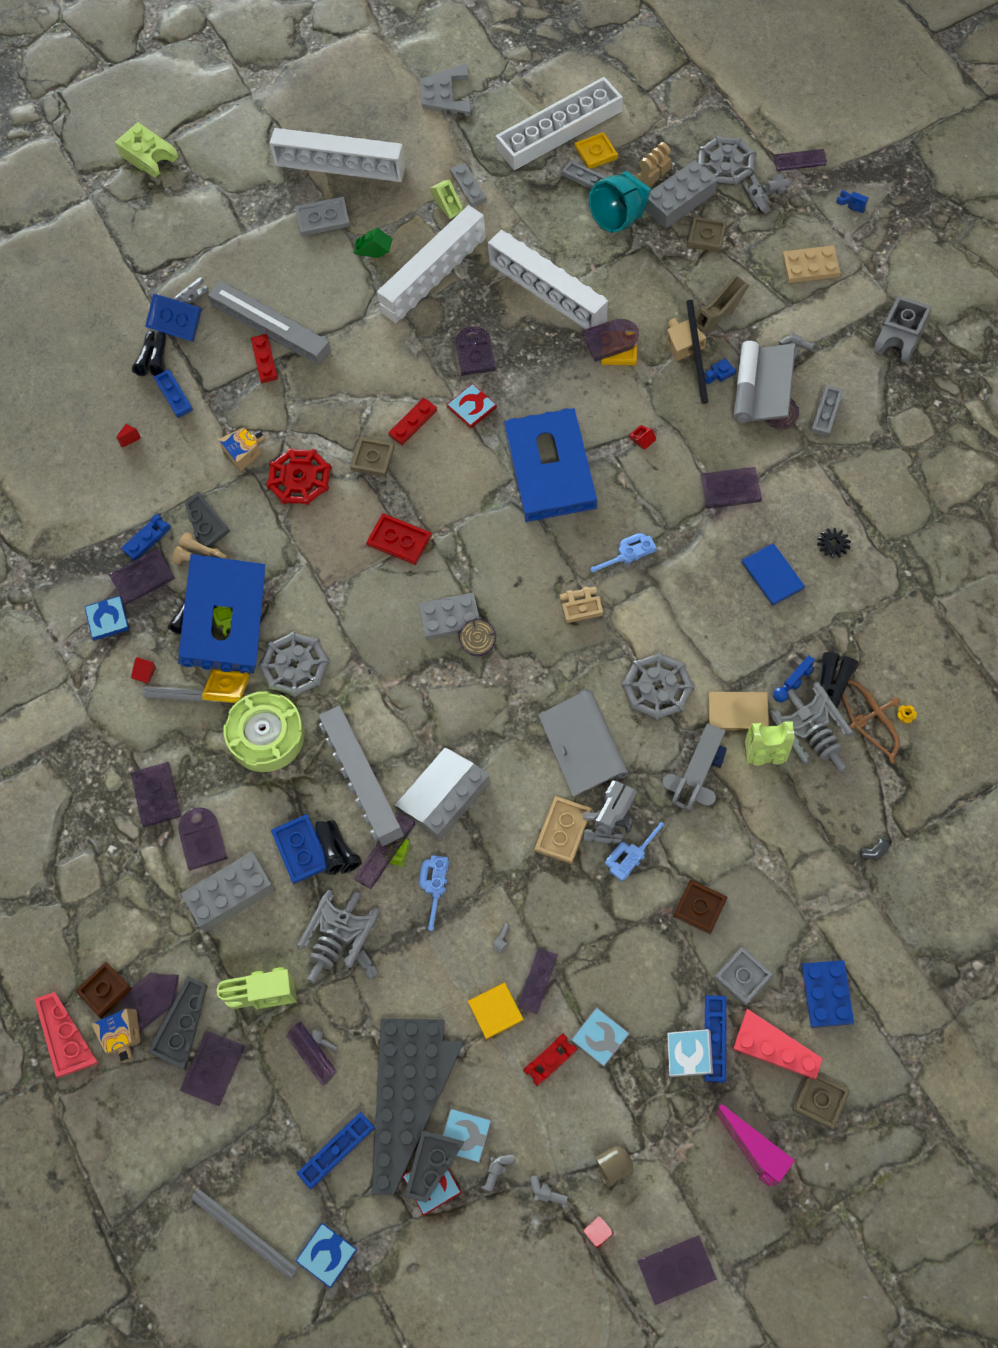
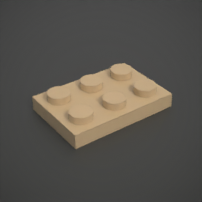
[782,245,841,283]

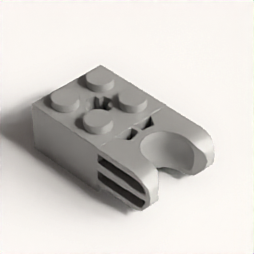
[874,296,932,364]

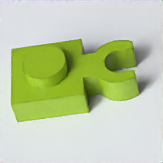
[213,606,232,639]

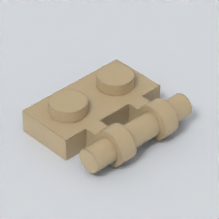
[559,586,603,623]

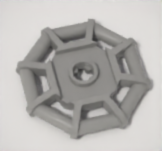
[698,136,757,186]
[259,631,330,698]
[622,652,695,720]

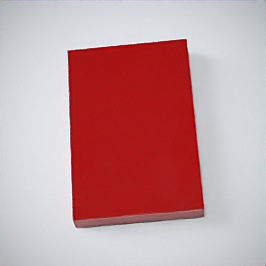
[366,513,432,565]

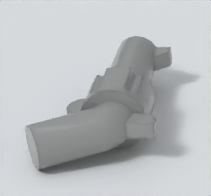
[779,331,816,351]
[481,1154,514,1192]
[530,1175,568,1208]

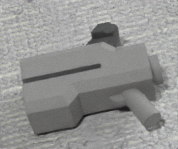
[583,781,637,836]

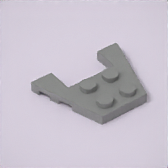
[420,64,471,116]

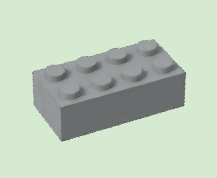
[645,160,717,229]
[181,852,275,933]

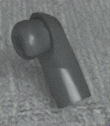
[861,838,889,859]

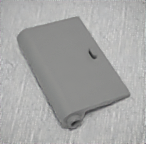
[538,689,629,797]

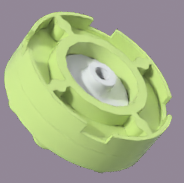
[223,691,305,772]

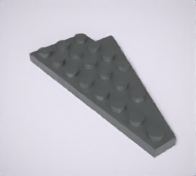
[372,1019,463,1195]

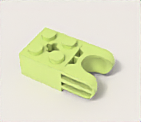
[115,122,179,178]
[745,721,795,766]
[217,967,297,1010]

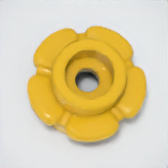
[897,705,917,723]

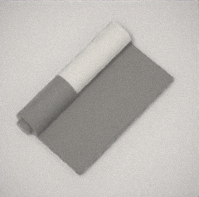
[733,341,796,423]

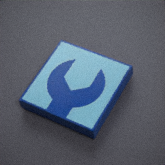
[84,596,130,641]
[296,1223,358,1288]

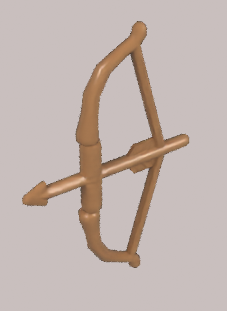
[833,677,900,764]

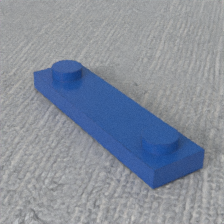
[704,995,726,1083]
[296,1112,375,1190]

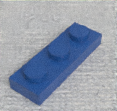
[154,369,193,418]

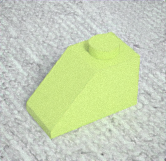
[430,180,464,219]

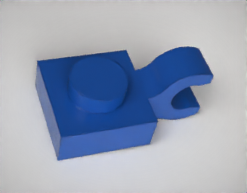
[836,190,869,213]
[705,358,736,384]

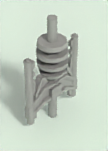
[770,682,853,773]
[297,889,380,984]

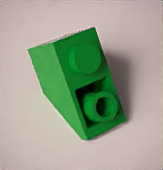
[353,227,393,258]

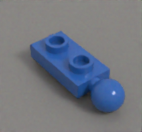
[773,655,815,703]

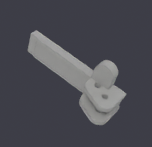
[663,723,726,813]

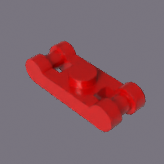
[523,1033,578,1087]

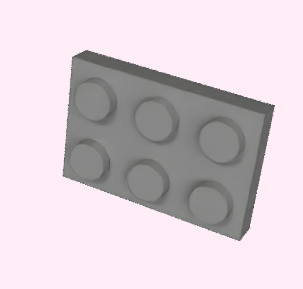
[295,196,350,237]
[419,592,480,640]

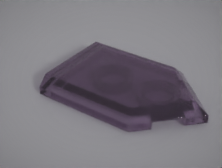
[119,973,179,1031]

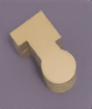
[637,142,671,187]

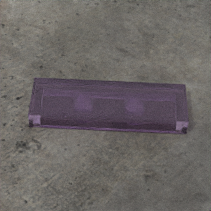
[774,149,827,171]
[518,948,558,1014]
[286,1022,337,1086]

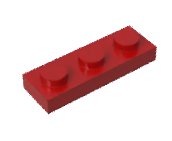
[251,334,278,383]
[388,398,437,445]

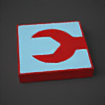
[447,383,497,429]
[402,1169,461,1216]

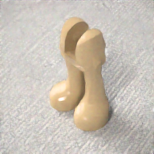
[172,532,229,565]

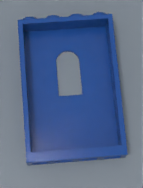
[504,408,597,522]
[177,554,266,674]

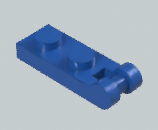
[121,514,171,562]

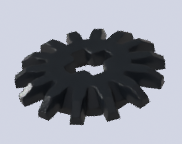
[817,528,851,558]

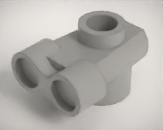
[762,173,790,195]

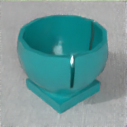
[589,171,651,233]

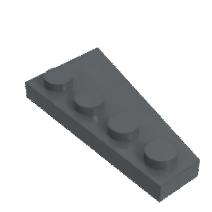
[148,976,208,1071]

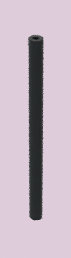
[686,300,708,404]

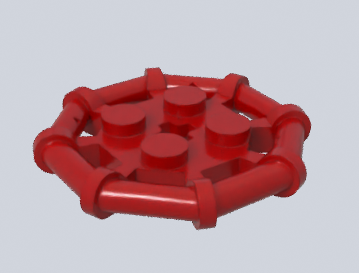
[266,448,332,506]

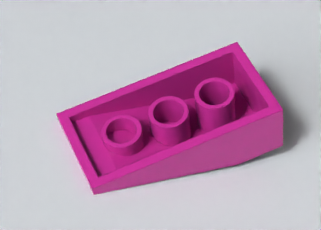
[715,1104,795,1187]

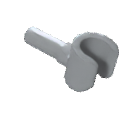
[494,923,510,953]
[311,1030,338,1052]

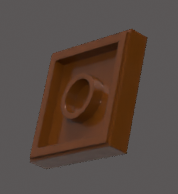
[673,879,728,935]
[76,962,132,1019]

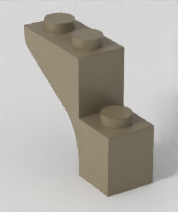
[695,275,749,333]

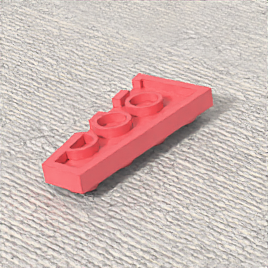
[34,992,98,1079]
[733,1009,823,1080]

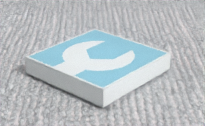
[668,1029,713,1077]

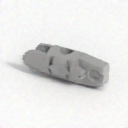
[742,174,771,214]
[174,277,209,304]

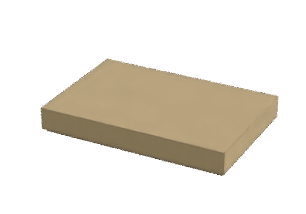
[708,692,769,731]
[534,796,592,864]

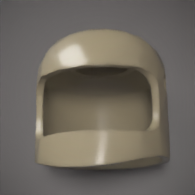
[595,1146,633,1187]

